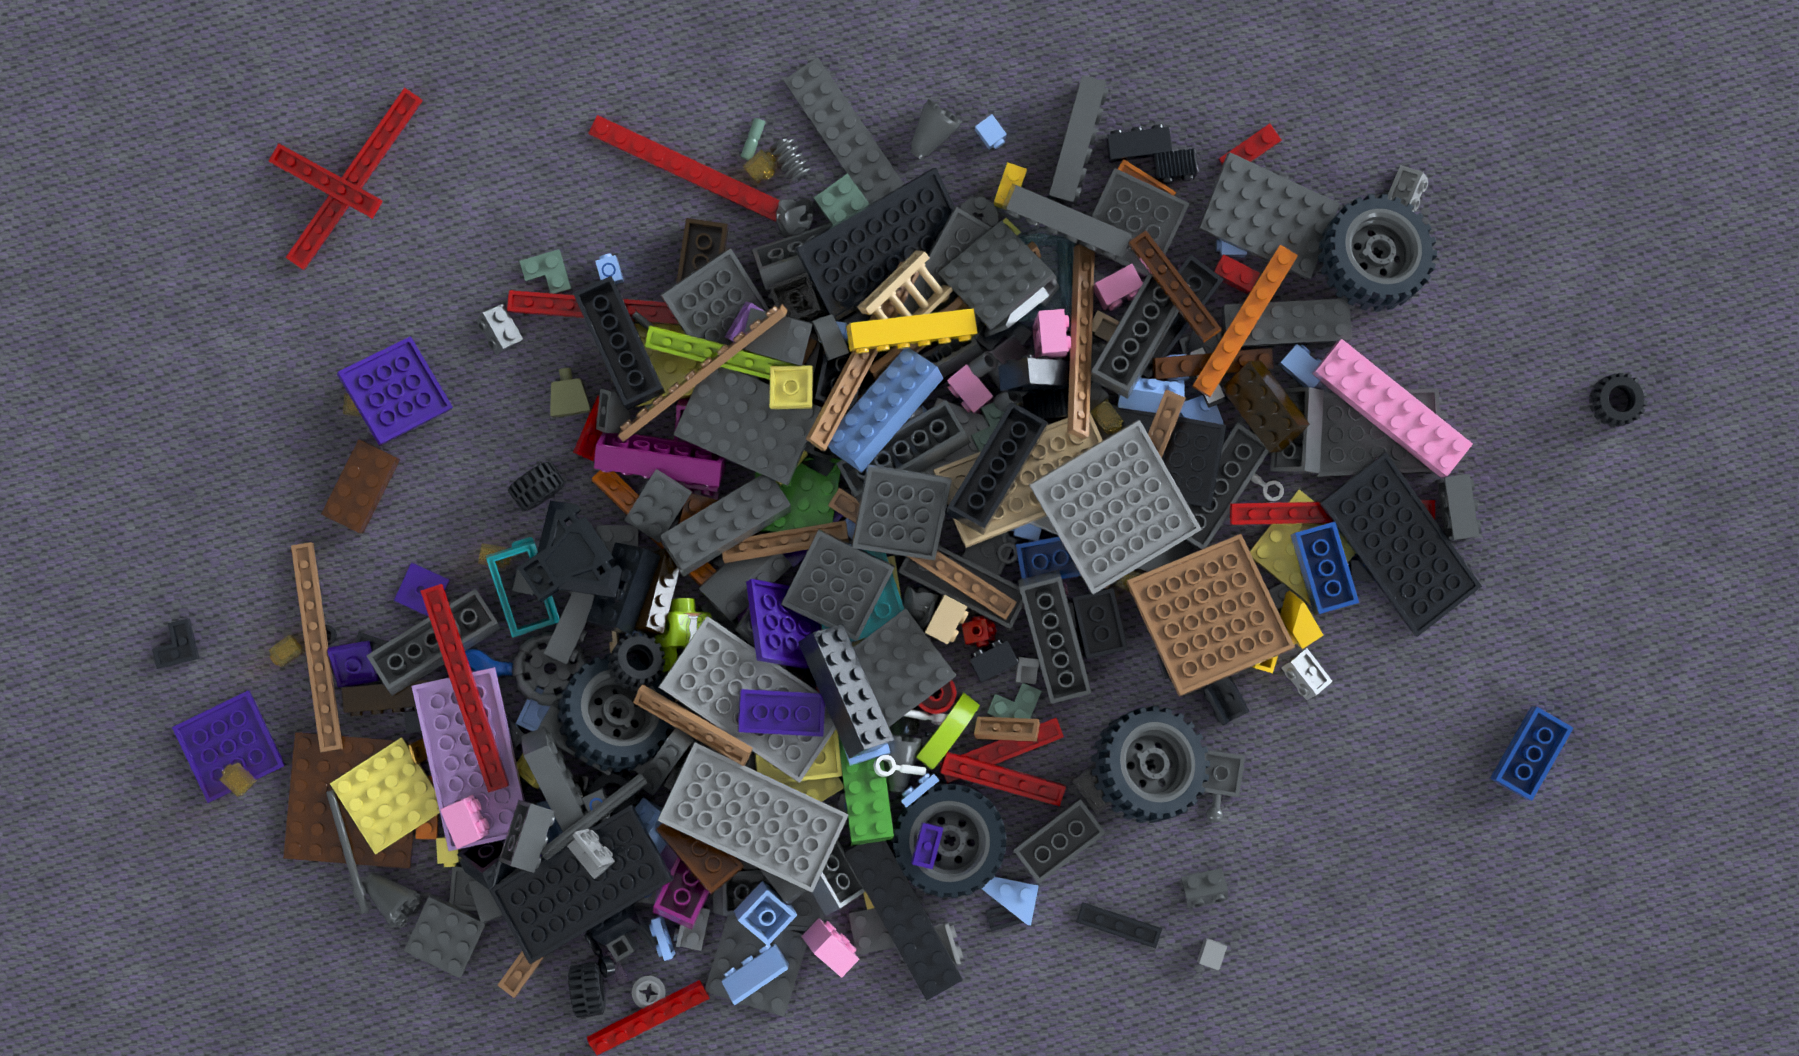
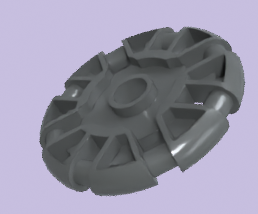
[512,632,588,706]

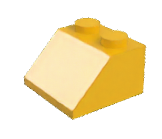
[1280,590,1323,649]

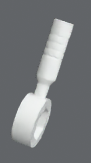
[1251,473,1284,501]
[904,709,948,726]
[873,755,926,777]

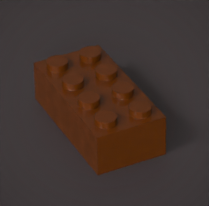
[321,439,400,534]

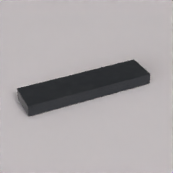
[1076,902,1162,948]

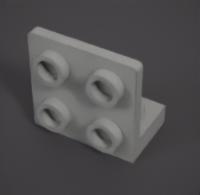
[567,829,615,879]

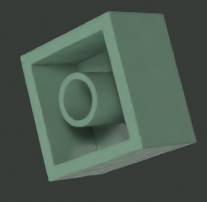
[814,174,869,226]

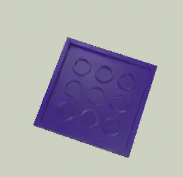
[337,336,453,446]
[746,579,821,669]
[172,690,285,803]

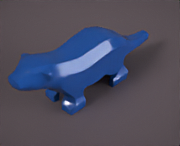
[465,649,513,677]

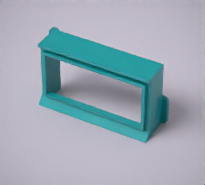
[486,537,560,638]

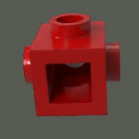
[962,616,996,647]

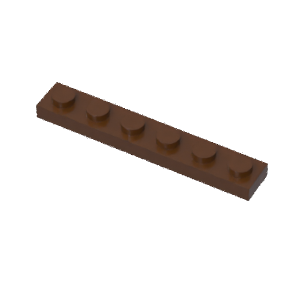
[1129,231,1221,343]
[1152,348,1274,379]

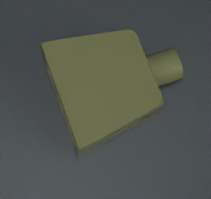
[550,368,592,418]

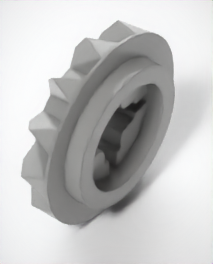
[632,975,666,1008]

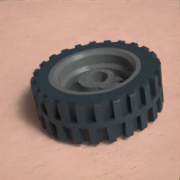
[1318,194,1437,312]
[557,653,676,772]
[1091,706,1210,823]
[893,783,1006,898]

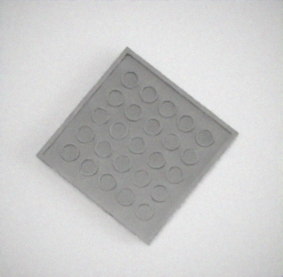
[1029,420,1202,594]

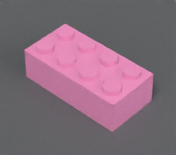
[1032,309,1071,360]

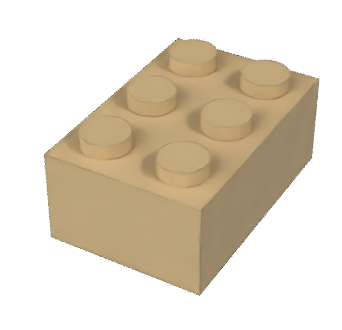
[924,595,969,644]

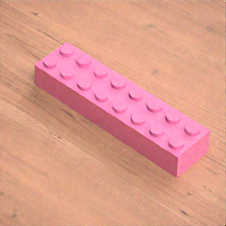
[1312,339,1473,478]

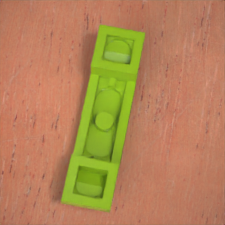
[916,692,980,770]

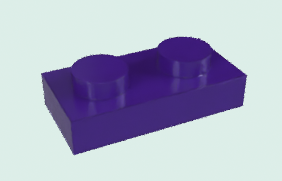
[911,822,943,869]

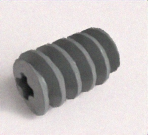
[769,138,811,185]

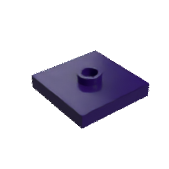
[394,563,450,616]
[327,641,380,688]

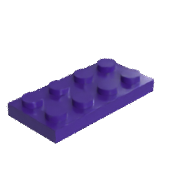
[738,689,825,737]

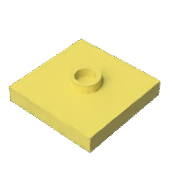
[769,365,813,409]

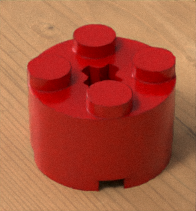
[919,680,956,714]

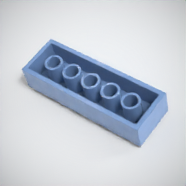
[828,348,943,473]

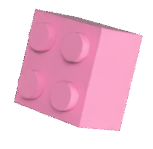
[1094,264,1143,311]
[947,364,994,414]
[440,795,490,849]
[801,918,859,978]

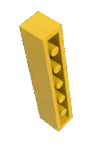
[846,308,977,354]

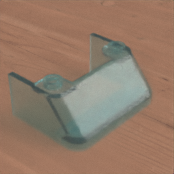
[1018,233,1076,323]

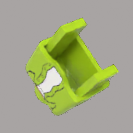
[654,598,712,672]

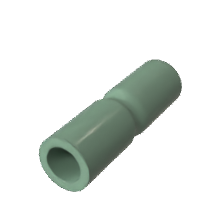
[740,118,766,161]

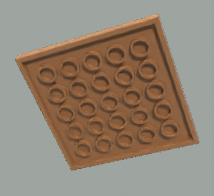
[1126,534,1295,697]

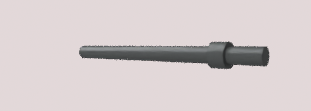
[326,790,369,914]

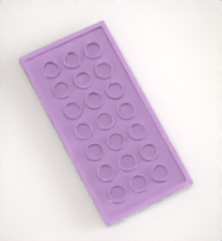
[412,667,525,851]

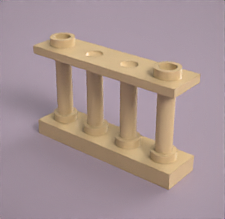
[857,250,953,320]

